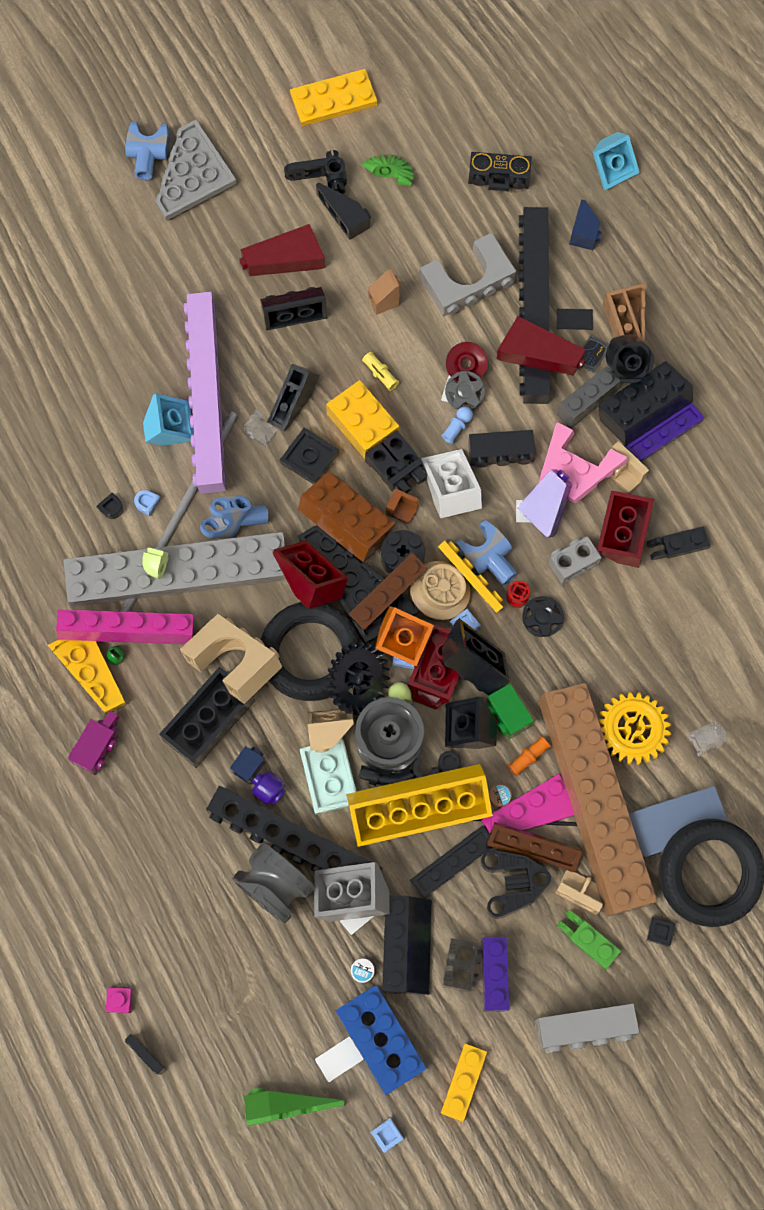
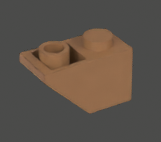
[368,269,401,315]

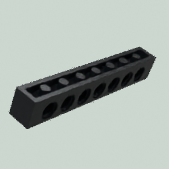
[206,786,383,873]

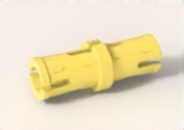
[362,352,399,391]

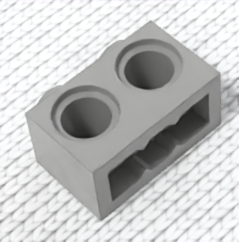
[548,536,602,585]

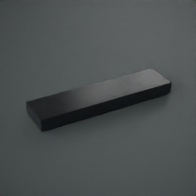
[410,825,493,899]

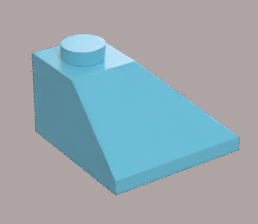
[592,132,640,190]
[143,393,194,446]

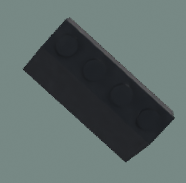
[382,895,432,995]

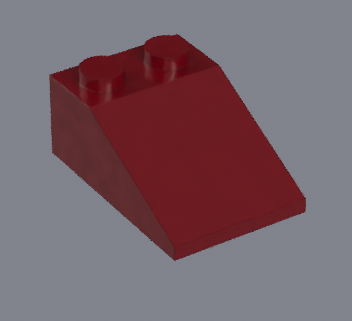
[273,540,348,609]

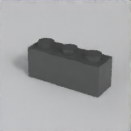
[557,366,621,429]

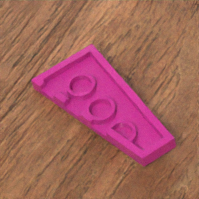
[481,774,574,834]

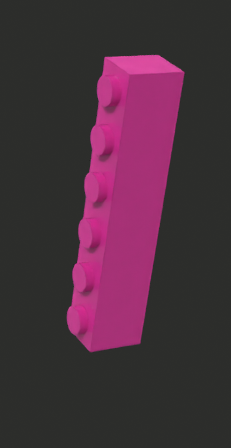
[56,609,193,644]

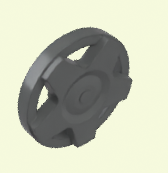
[445,371,485,410]

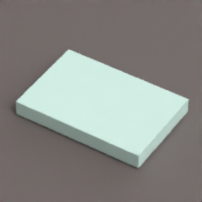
[300,738,357,815]

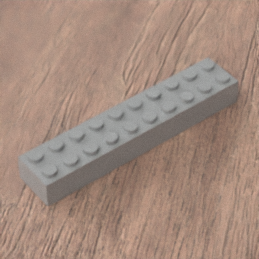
[63,532,286,607]

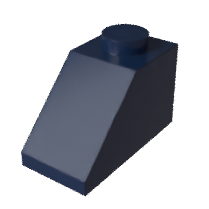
[569,199,602,251]

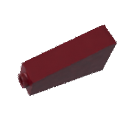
[239,224,326,276]
[496,316,586,376]

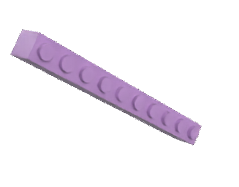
[184,292,226,494]

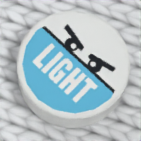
[351,959,374,983]

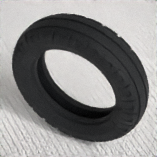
[261,602,360,701]
[659,819,764,927]

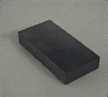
[125,1034,166,1075]

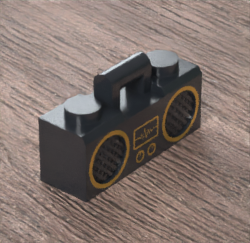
[468,152,532,192]

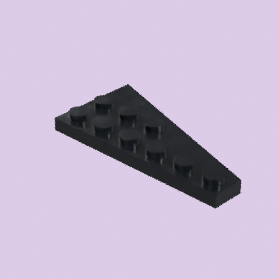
[298,525,421,643]

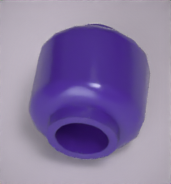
[252,771,286,805]

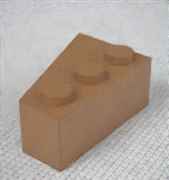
[603,283,646,343]

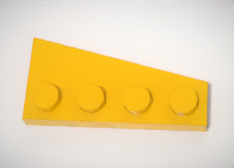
[438,540,503,613]
[48,640,126,714]

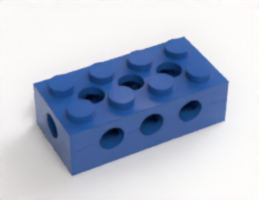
[335,985,427,1096]

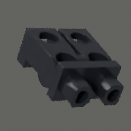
[365,430,427,493]

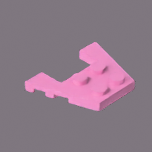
[539,422,628,503]

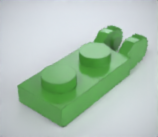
[556,910,621,970]

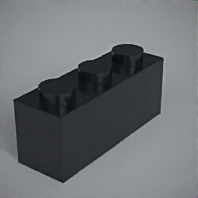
[468,430,536,468]

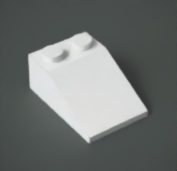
[421,449,482,518]

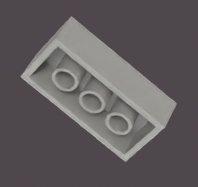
[534,1004,639,1054]

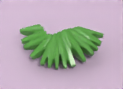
[361,154,414,186]

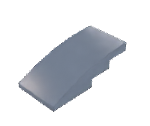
[629,786,728,859]

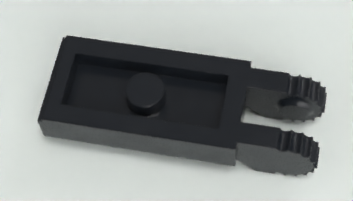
[646,526,710,560]

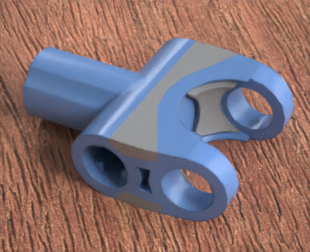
[125,121,169,181]
[200,495,268,538]
[455,520,518,586]

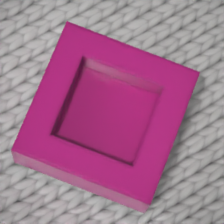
[105,988,132,1013]

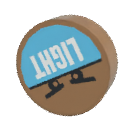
[489,784,512,808]

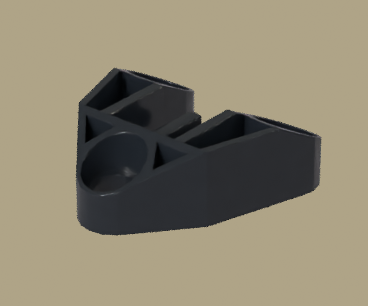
[481,850,551,919]

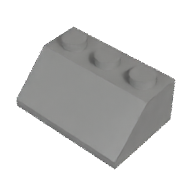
[314,862,390,922]

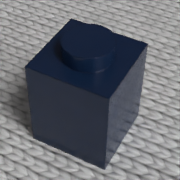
[230,746,265,785]

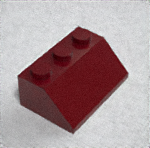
[597,490,654,568]

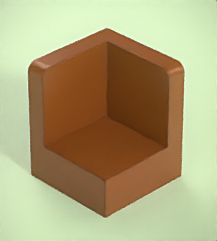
[386,488,419,524]

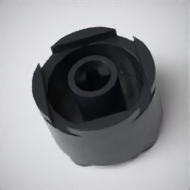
[605,334,654,383]
[381,530,425,574]

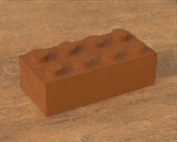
[298,471,395,563]

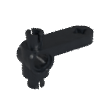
[284,150,347,194]

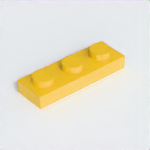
[441,1044,487,1122]

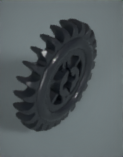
[326,641,391,715]

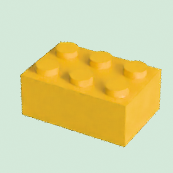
[326,380,399,459]

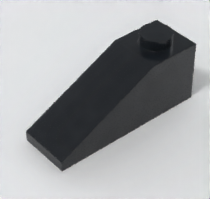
[316,182,371,240]
[267,364,320,431]

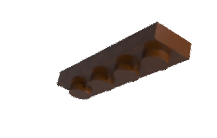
[349,552,428,630]
[487,822,582,872]

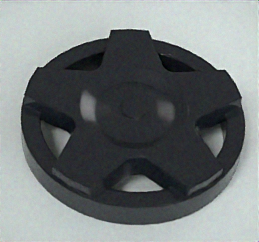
[522,596,564,637]

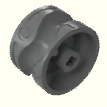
[355,697,424,773]
[231,843,315,925]

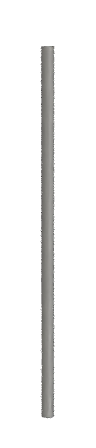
[120,411,238,612]

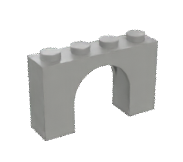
[419,233,516,317]

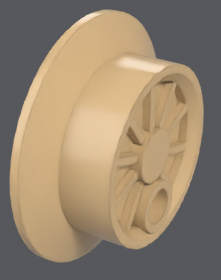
[410,561,470,620]

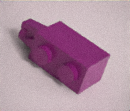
[68,711,120,775]

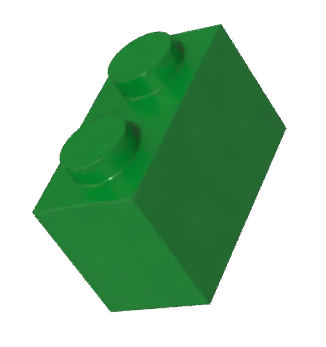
[486,684,534,739]

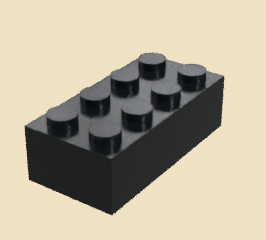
[598,361,693,446]
[159,667,255,768]

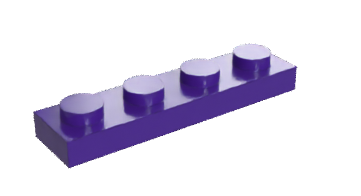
[624,403,704,462]

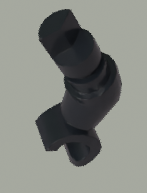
[358,757,438,786]

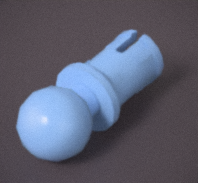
[441,406,473,444]

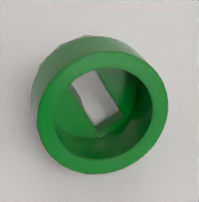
[107,646,125,665]

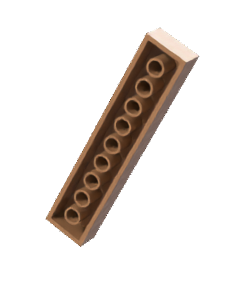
[538,683,657,918]

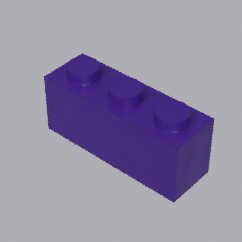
[481,937,509,1012]

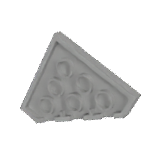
[155,120,237,221]

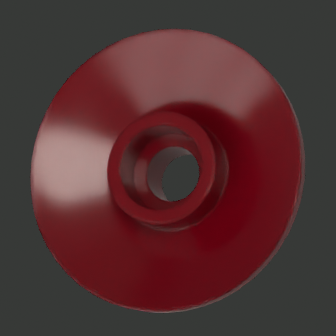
[446,342,488,382]

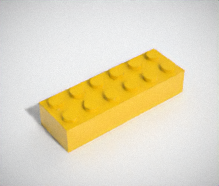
[346,764,493,847]

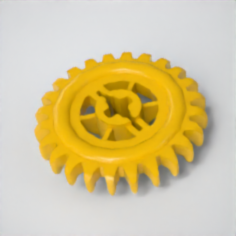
[598,692,671,765]

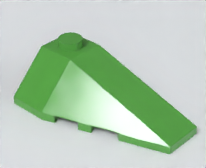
[244,1087,345,1126]

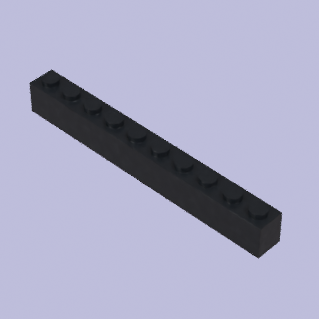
[518,207,550,404]

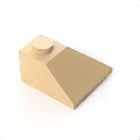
[307,709,354,753]

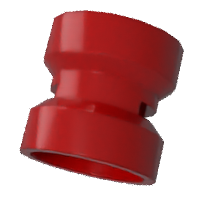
[507,581,530,608]

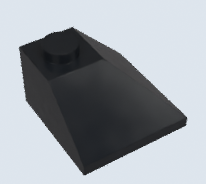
[445,697,497,749]

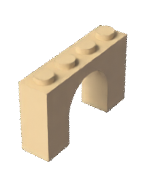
[180,614,282,704]

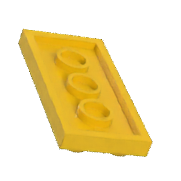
[290,69,377,127]

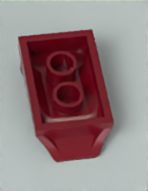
[408,623,460,710]

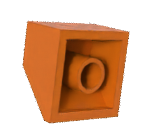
[375,607,434,666]

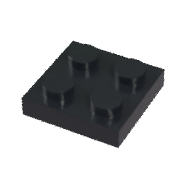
[279,427,339,485]

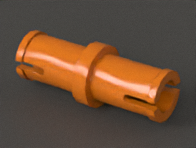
[507,736,551,776]

